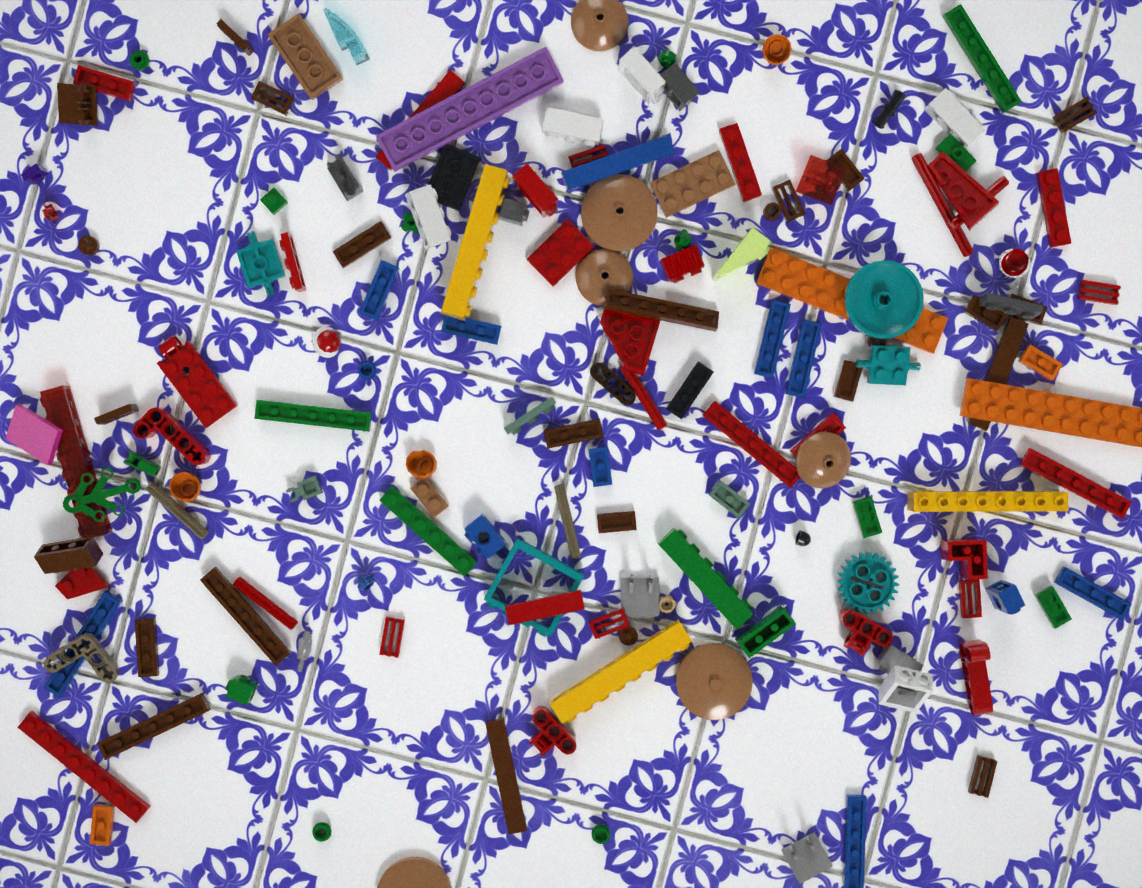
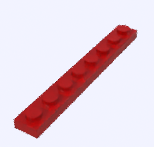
[17,711,151,823]

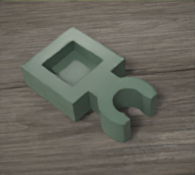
[286,475,323,502]

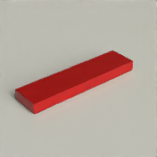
[505,589,585,625]

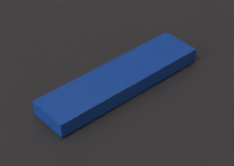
[754,299,791,379]
[785,319,822,398]
[1054,566,1132,620]

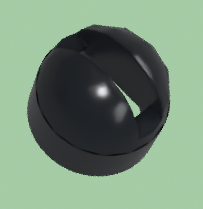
[795,530,811,547]

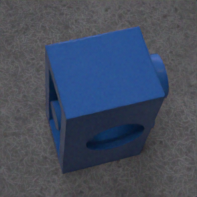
[464,514,507,559]
[985,580,1026,615]

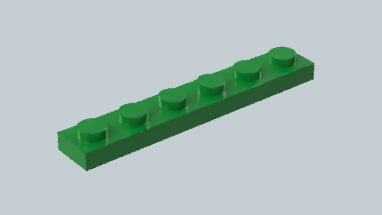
[942,4,1022,114]
[254,400,372,432]
[379,486,478,577]

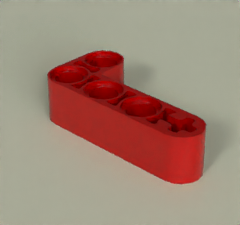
[133,407,211,465]
[959,639,993,716]

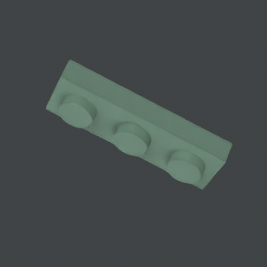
[504,397,556,436]

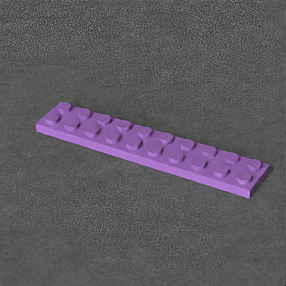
[375,47,564,172]

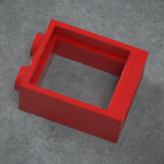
[512,163,558,218]

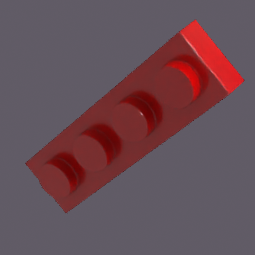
[718,123,762,203]
[1036,168,1071,248]

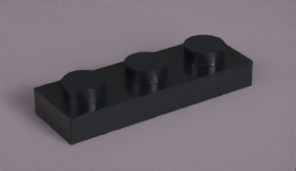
[666,361,714,420]

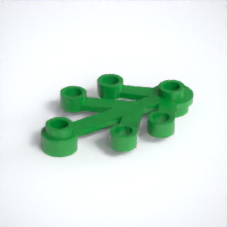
[63,467,141,522]

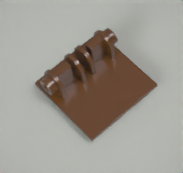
[57,83,98,126]

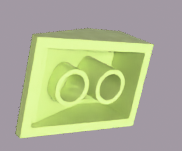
[712,227,771,281]

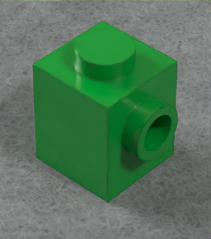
[225,675,259,705]

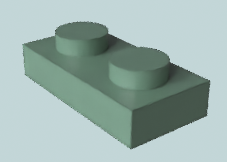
[708,480,751,519]

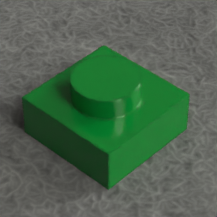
[260,187,288,215]

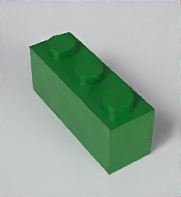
[735,605,796,658]

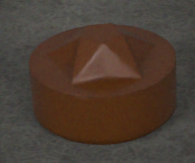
[78,236,100,256]
[619,626,638,646]

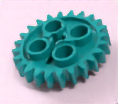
[836,551,900,614]

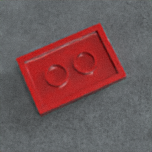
[526,219,594,287]

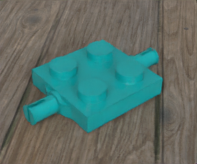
[236,231,286,296]
[855,345,921,386]

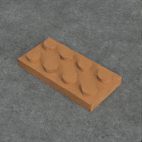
[267,13,343,100]
[650,150,735,218]

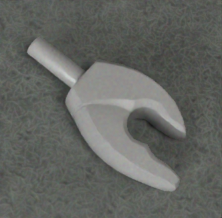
[297,631,312,672]

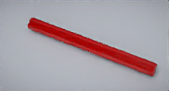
[911,153,974,257]

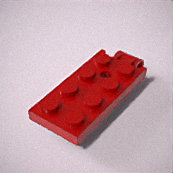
[157,335,238,428]

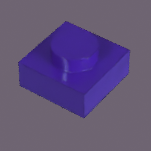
[21,163,49,185]

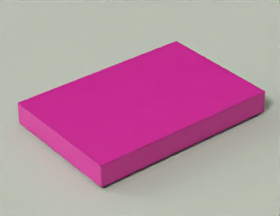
[5,404,63,465]

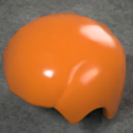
[762,34,792,65]
[405,449,437,479]
[169,472,202,502]

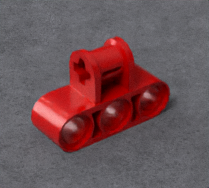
[838,608,893,656]
[528,705,577,756]

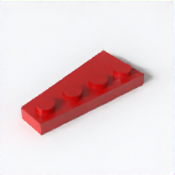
[928,152,999,231]

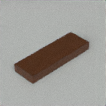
[332,221,392,268]
[544,418,603,449]
[134,618,159,677]

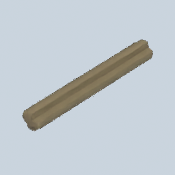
[146,483,209,539]
[554,484,581,559]

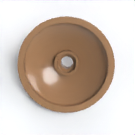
[571,0,628,51]
[576,249,633,306]
[795,432,851,488]

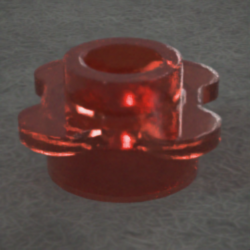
[42,203,60,224]

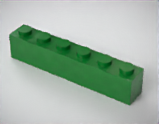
[658,528,753,629]

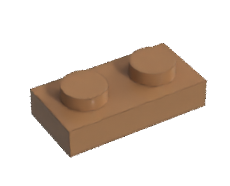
[410,478,449,518]

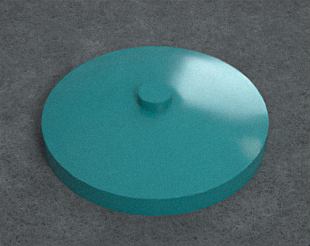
[844,260,924,339]

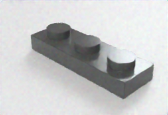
[979,292,1043,319]

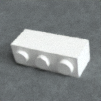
[924,88,985,148]
[542,107,604,148]
[405,184,451,250]

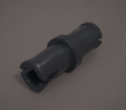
[873,90,906,129]

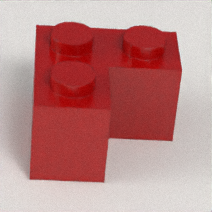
[941,538,988,580]

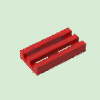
[568,144,608,168]
[1078,280,1121,305]
[959,579,982,619]
[588,607,631,639]
[379,616,405,658]

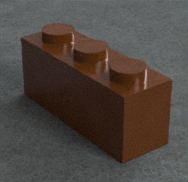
[34,536,103,574]

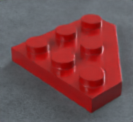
[600,309,661,376]

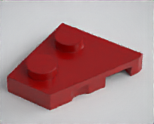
[55,568,110,600]

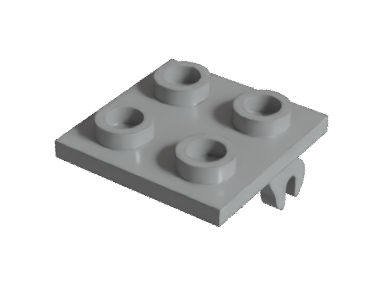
[621,574,660,616]
[781,832,833,884]

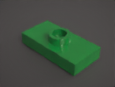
[935,133,977,172]
[852,496,883,538]
[1034,585,1072,629]

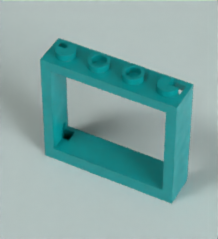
[483,538,584,637]

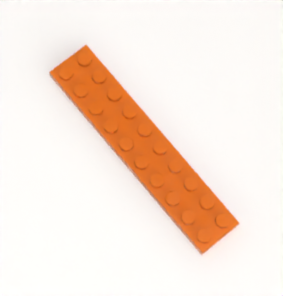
[755,247,948,354]
[959,378,1142,448]

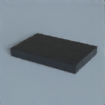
[428,144,481,212]

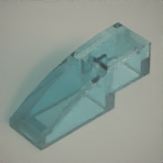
[323,8,370,65]

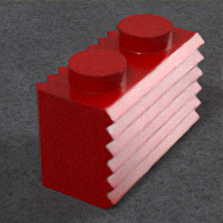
[660,245,705,284]

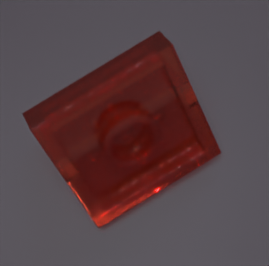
[795,155,847,205]

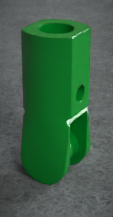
[124,451,161,477]

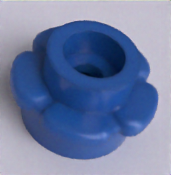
[358,361,377,380]
[357,574,375,591]

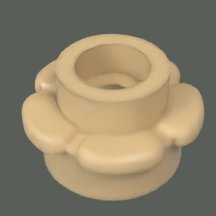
[659,595,676,614]

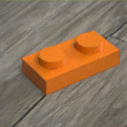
[1018,345,1063,381]
[90,804,115,846]

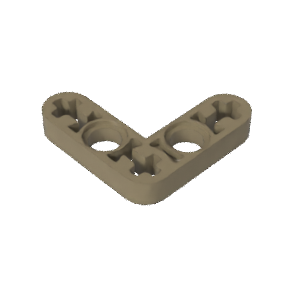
[43,633,119,683]

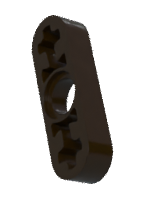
[590,363,636,405]

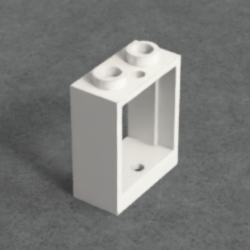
[618,46,666,105]
[879,665,933,713]

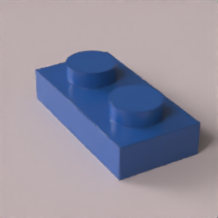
[588,447,613,487]

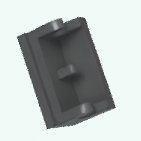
[660,62,700,112]
[326,154,363,201]

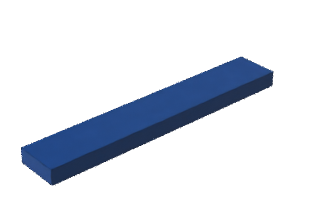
[561,135,675,191]
[43,590,123,698]
[843,794,867,888]

